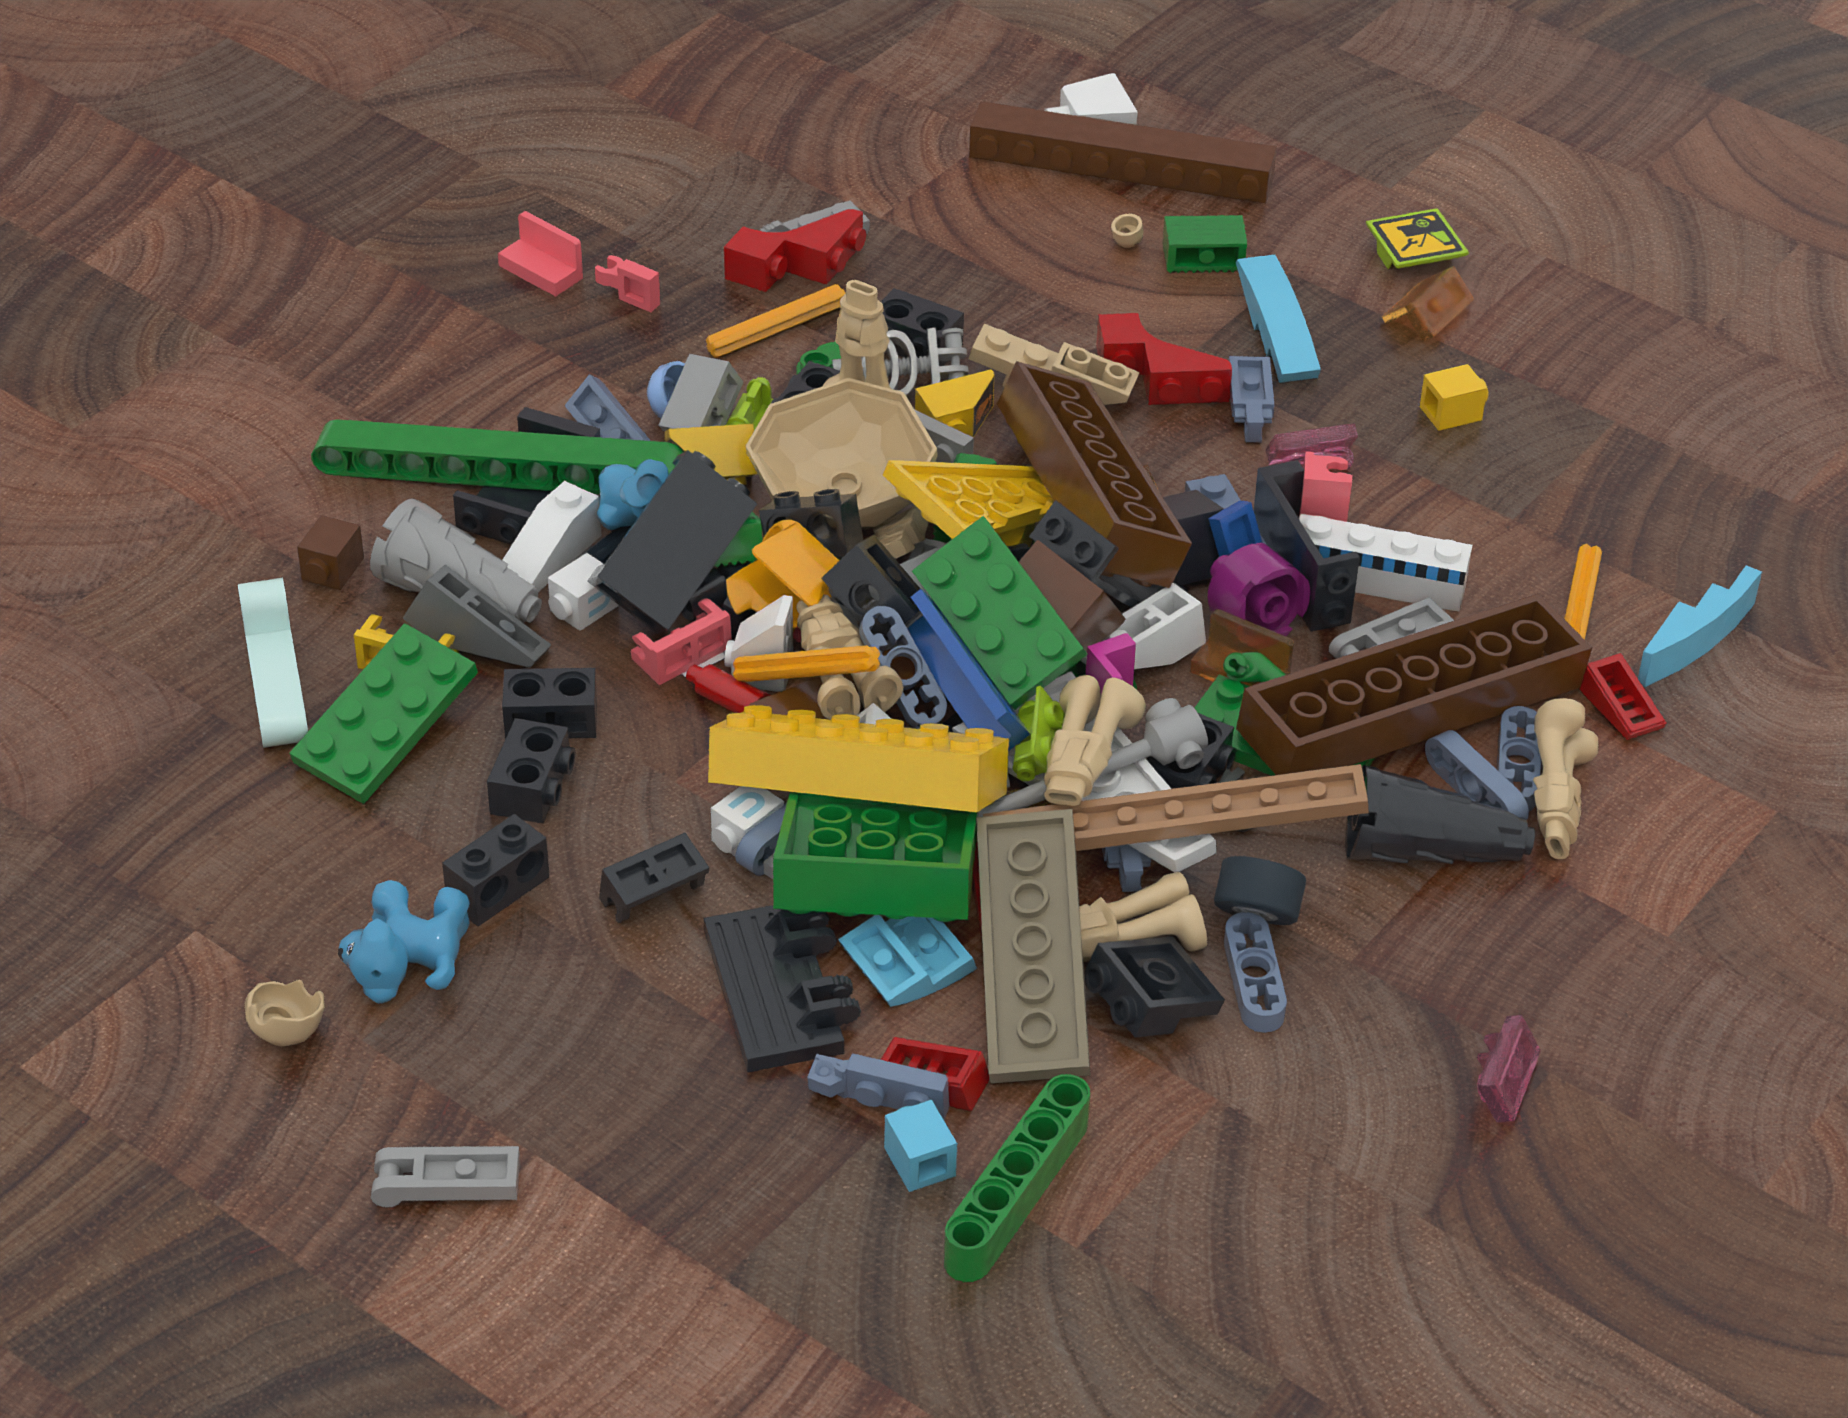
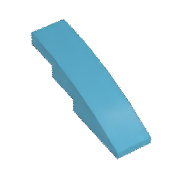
[1236,255,1321,383]
[1638,566,1762,687]

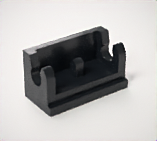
[599,833,710,923]

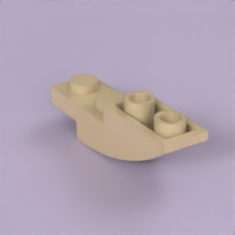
[969,324,1140,405]

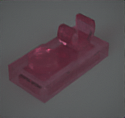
[1266,423,1358,471]
[1477,1015,1541,1122]

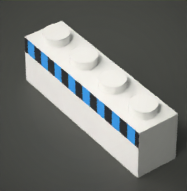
[1299,514,1472,612]

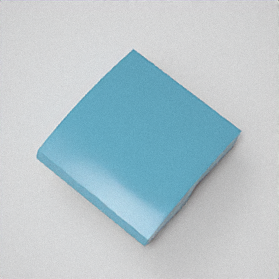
[838,915,977,1007]

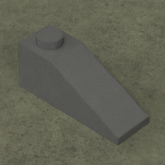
[403,564,551,668]

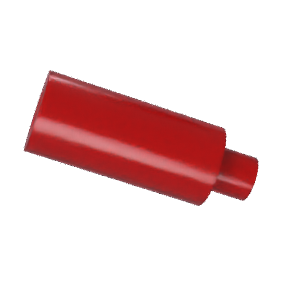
[686,664,771,713]

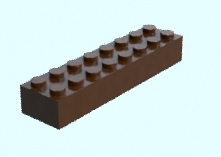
[997,361,1192,588]
[1236,593,1592,775]

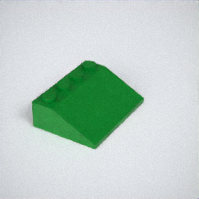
[773,792,979,922]

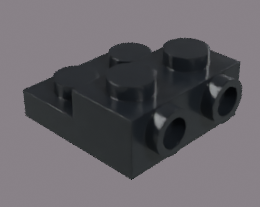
[1084,936,1225,1038]

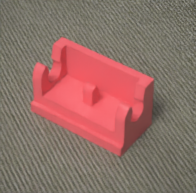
[1299,451,1352,522]
[631,598,732,685]

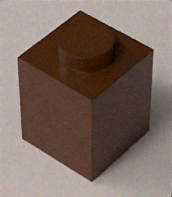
[297,515,364,590]

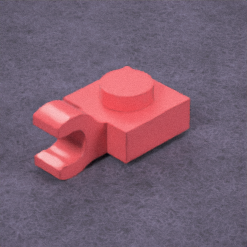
[595,255,660,312]

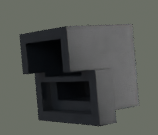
[1163,490,1224,585]

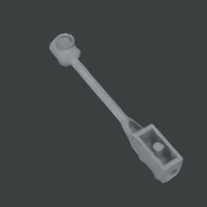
[979,698,1208,817]

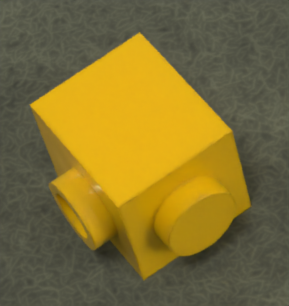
[1420,364,1488,431]

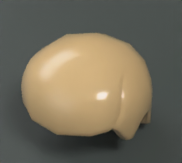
[245,980,325,1047]

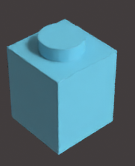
[884,1100,957,1192]

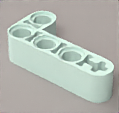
[238,578,308,748]

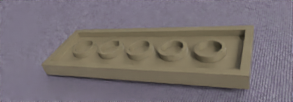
[977,809,1091,1084]

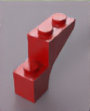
[724,209,866,292]
[1096,313,1232,405]

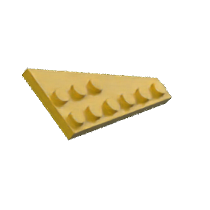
[883,460,1053,539]

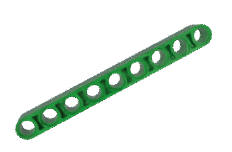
[311,419,684,494]

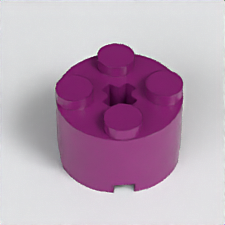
[1207,542,1310,647]

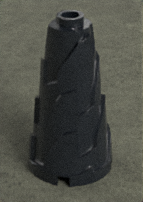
[1345,765,1535,864]

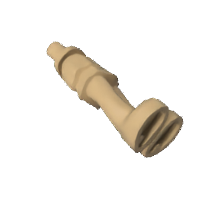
[823,280,891,389]
[796,594,903,720]
[1044,675,1146,806]
[1533,698,1598,859]
[1080,871,1207,962]

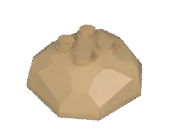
[746,378,938,530]

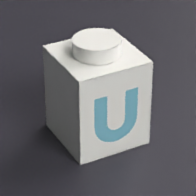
[548,553,619,631]
[711,786,784,856]

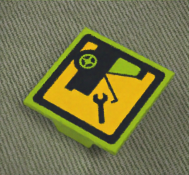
[1366,208,1469,269]

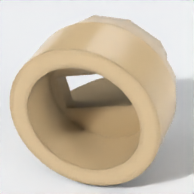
[1111,214,1144,248]

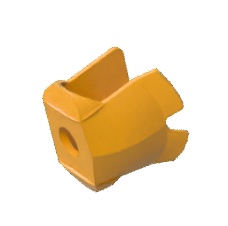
[726,520,840,631]

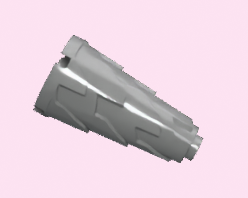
[370,498,542,623]

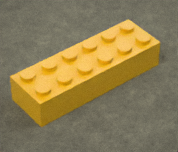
[708,705,1009,812]

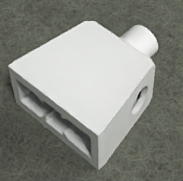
[1044,73,1137,125]

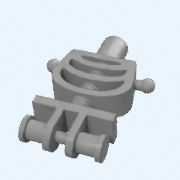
[832,328,969,400]

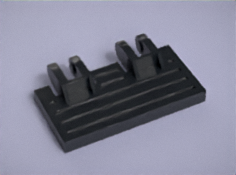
[704,905,861,1072]

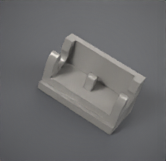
[658,354,743,432]

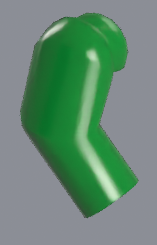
[1223,652,1286,683]

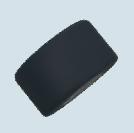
[1214,856,1306,925]

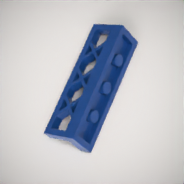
[907,589,1030,751]

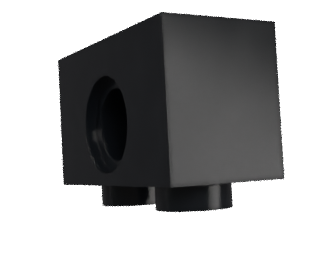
[821,535,921,642]

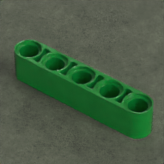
[944,1074,1090,1282]

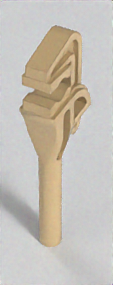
[873,506,928,559]

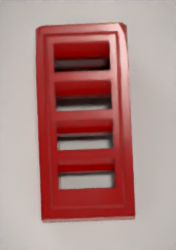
[1579,653,1667,740]
[881,1037,990,1111]

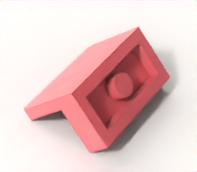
[498,211,583,297]

